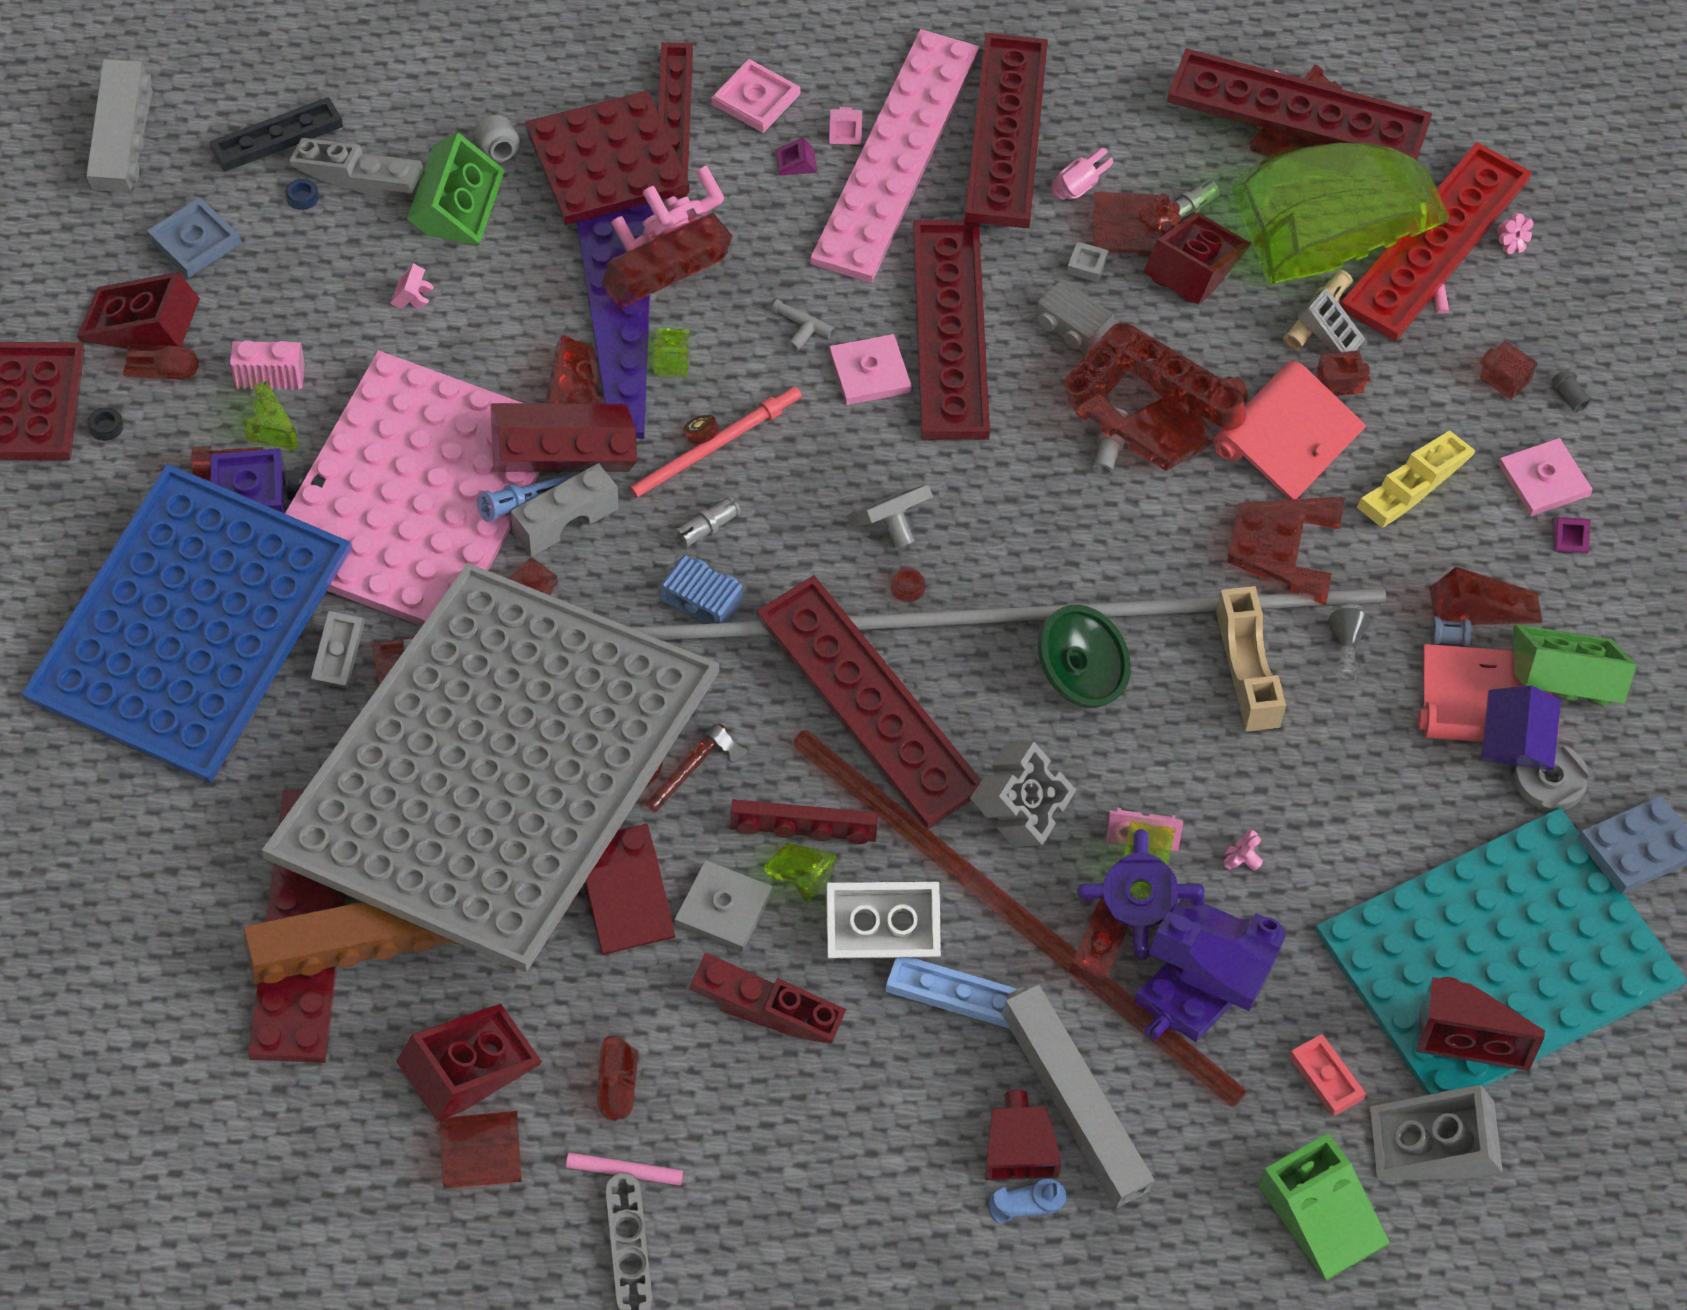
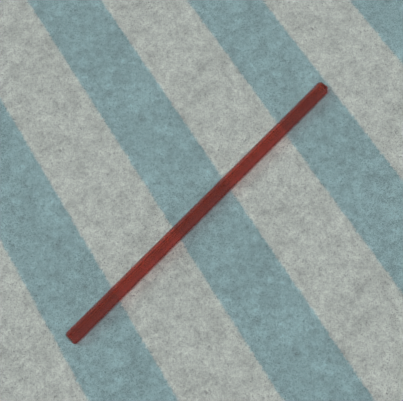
[793,730,1246,1107]

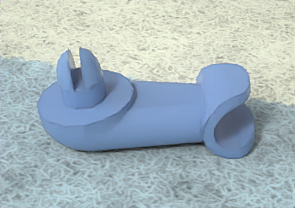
[988,1178,1066,1223]

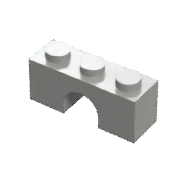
[511,463,619,557]

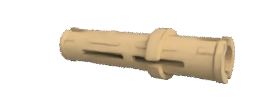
[1283,269,1353,351]

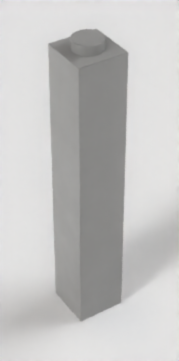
[1001,984,1155,1208]

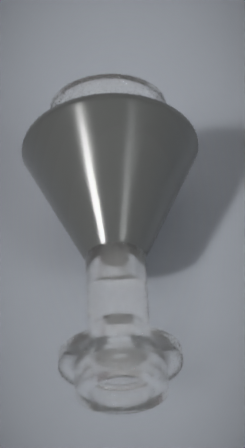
[1328,603,1371,681]

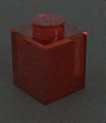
[1480,340,1537,400]

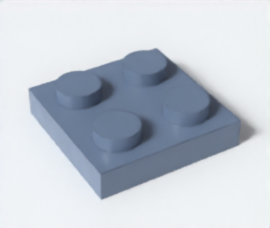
[147,197,241,278]

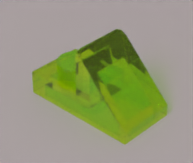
[653,328,690,377]
[244,381,299,451]
[763,843,837,903]

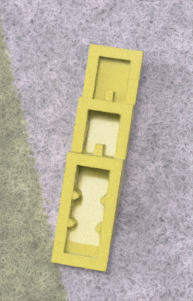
[1357,431,1475,528]

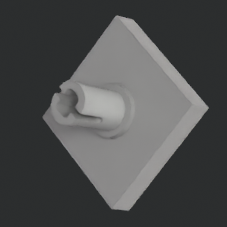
[847,484,933,548]

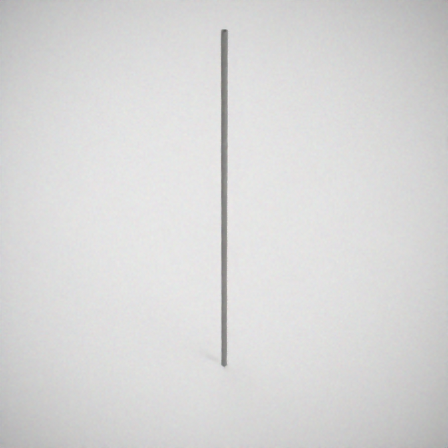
[404,589,1386,651]

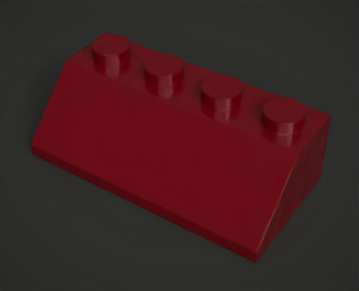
[490,403,637,472]

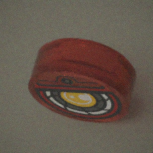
[683,415,719,444]

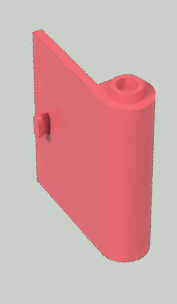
[1213,361,1366,502]
[1417,644,1559,742]

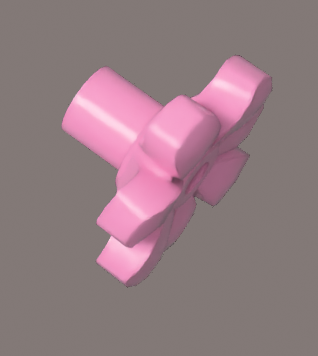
[1497,213,1533,254]
[1223,830,1263,871]

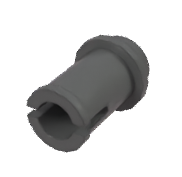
[1552,369,1592,413]

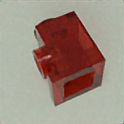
[1316,350,1370,396]

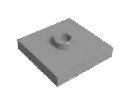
[675,860,773,952]

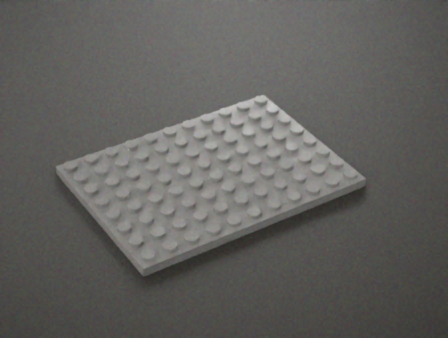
[262,563,719,973]

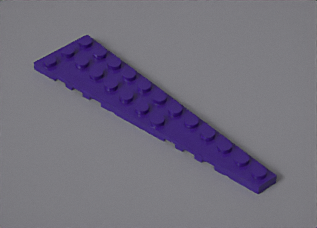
[576,204,654,439]

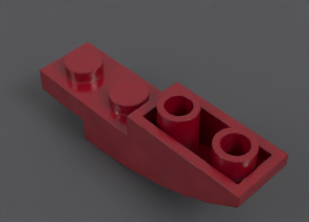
[689,952,846,1044]

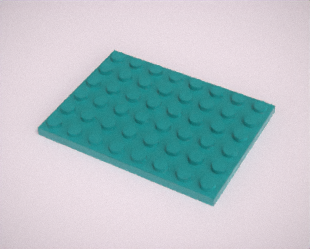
[1315,808,1687,1095]

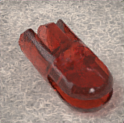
[123,343,199,380]
[597,1036,638,1121]

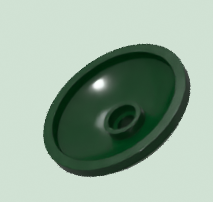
[1038,605,1131,708]

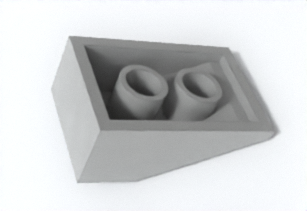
[1370,1085,1503,1180]

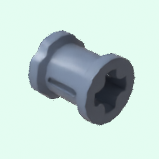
[1430,616,1471,647]

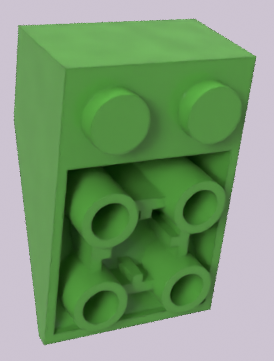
[1258,1132,1390,1282]

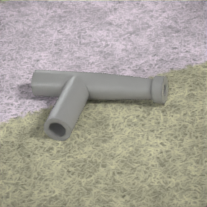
[772,299,835,352]

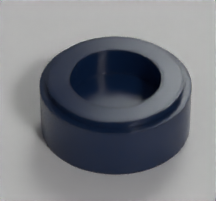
[285,179,319,210]

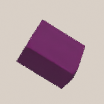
[775,137,817,175]
[1552,517,1591,554]

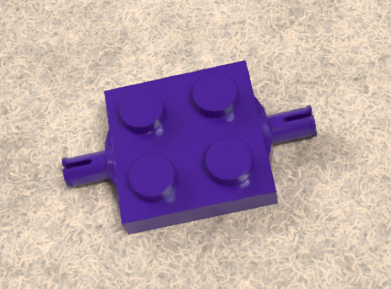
[1134,962,1233,1042]

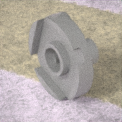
[1514,746,1588,813]

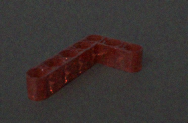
[1064,323,1246,430]

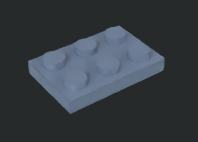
[1577,796,1687,895]

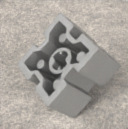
[970,741,1076,847]

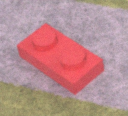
[1289,1034,1366,1117]

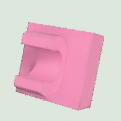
[829,107,862,145]
[390,263,433,309]

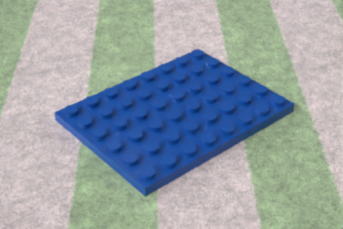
[21,464,352,783]

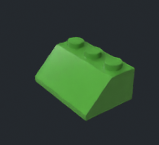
[407,132,505,245]
[1513,624,1637,705]

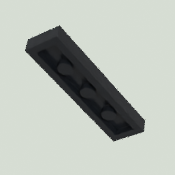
[209,97,343,172]

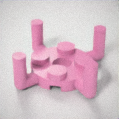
[611,166,724,255]

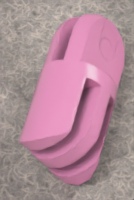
[1051,147,1113,200]

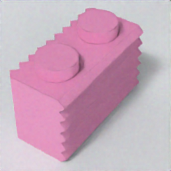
[230,341,305,390]

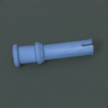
[477,473,574,522]

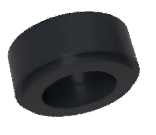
[88,408,124,441]

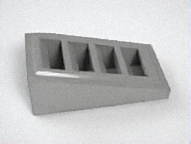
[1297,288,1365,362]

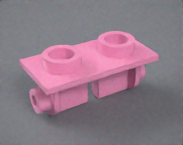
[1106,807,1183,851]

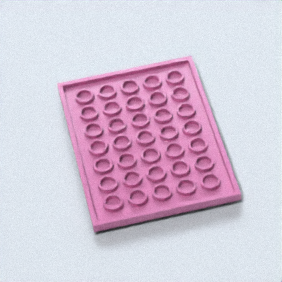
[285,350,540,626]

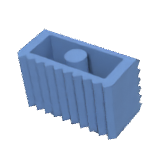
[660,555,743,624]

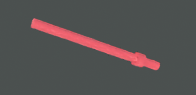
[629,386,802,498]

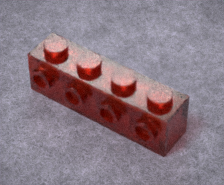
[602,213,733,308]

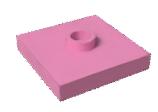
[711,59,800,133]
[829,334,912,405]
[1498,438,1593,516]

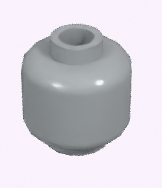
[474,115,520,163]

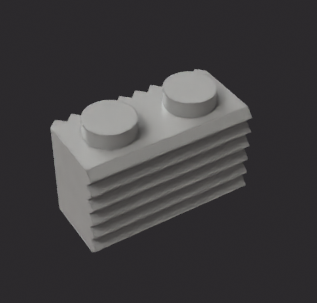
[1036,279,1115,355]

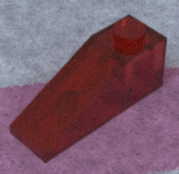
[1429,567,1543,625]

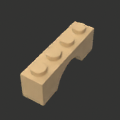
[1216,586,1286,732]

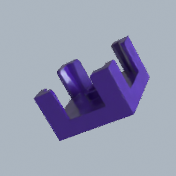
[211,448,286,514]

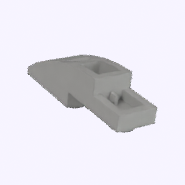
[289,138,424,199]

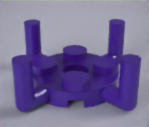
[1077,829,1205,960]

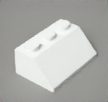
[826,882,941,959]

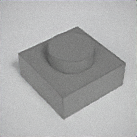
[1067,241,1108,282]

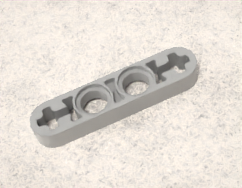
[606,1173,652,1310]

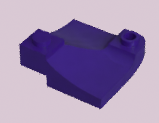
[1149,898,1286,1011]

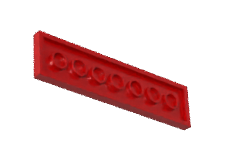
[1341,142,1532,342]

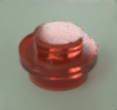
[891,568,926,602]

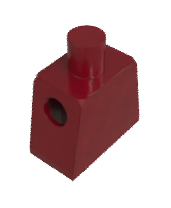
[985,1089,1061,1180]

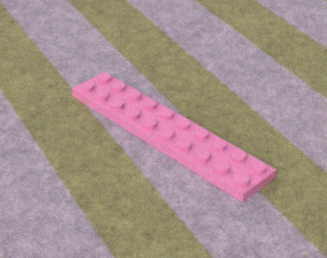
[810,29,980,283]

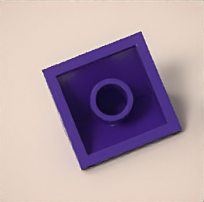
[1481,685,1561,771]

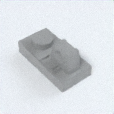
[311,611,365,689]

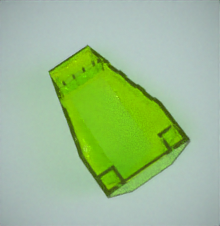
[1232,143,1449,284]

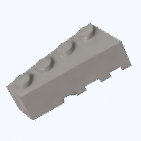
[86,59,153,192]

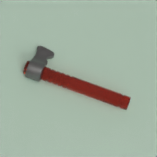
[645,724,747,813]

